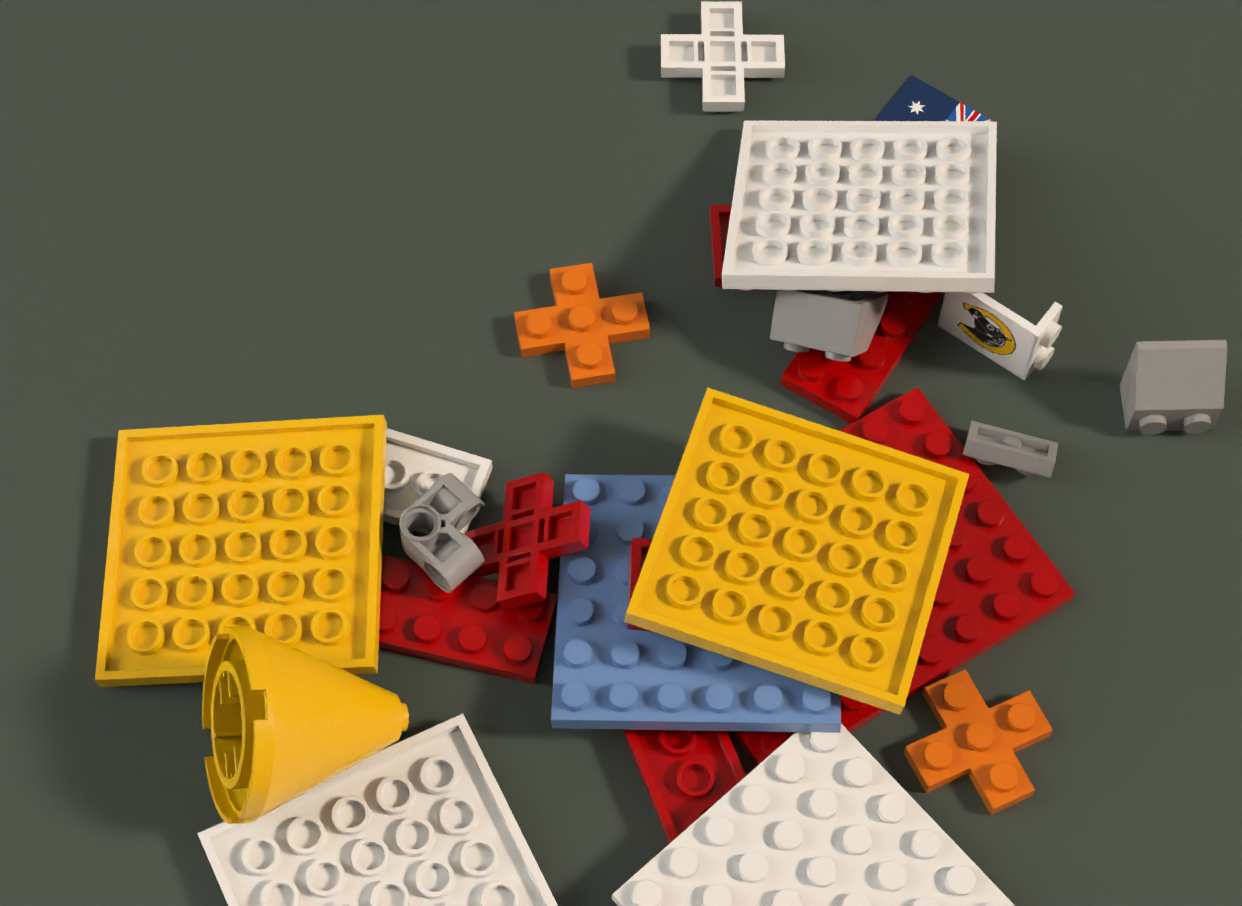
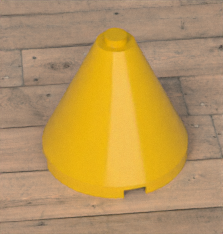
[202,626,409,824]

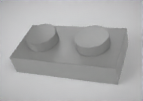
[963,421,1059,478]

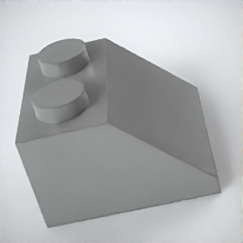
[770,290,889,361]
[1119,340,1227,435]

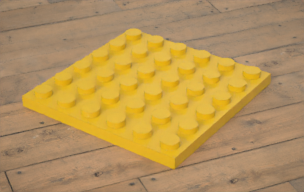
[624,387,969,715]
[95,415,387,687]

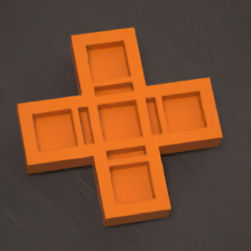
[514,263,650,389]
[904,669,1053,815]

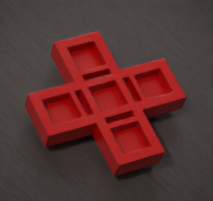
[465,472,591,610]

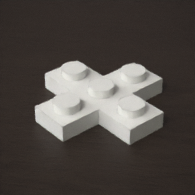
[661,1,785,112]

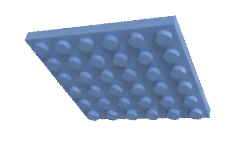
[551,474,841,733]

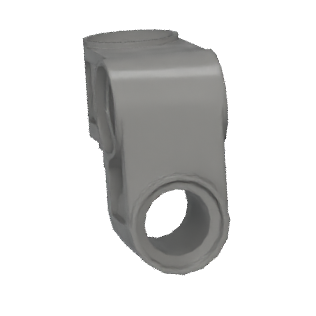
[399,473,485,593]

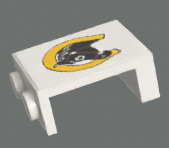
[938,292,1063,381]

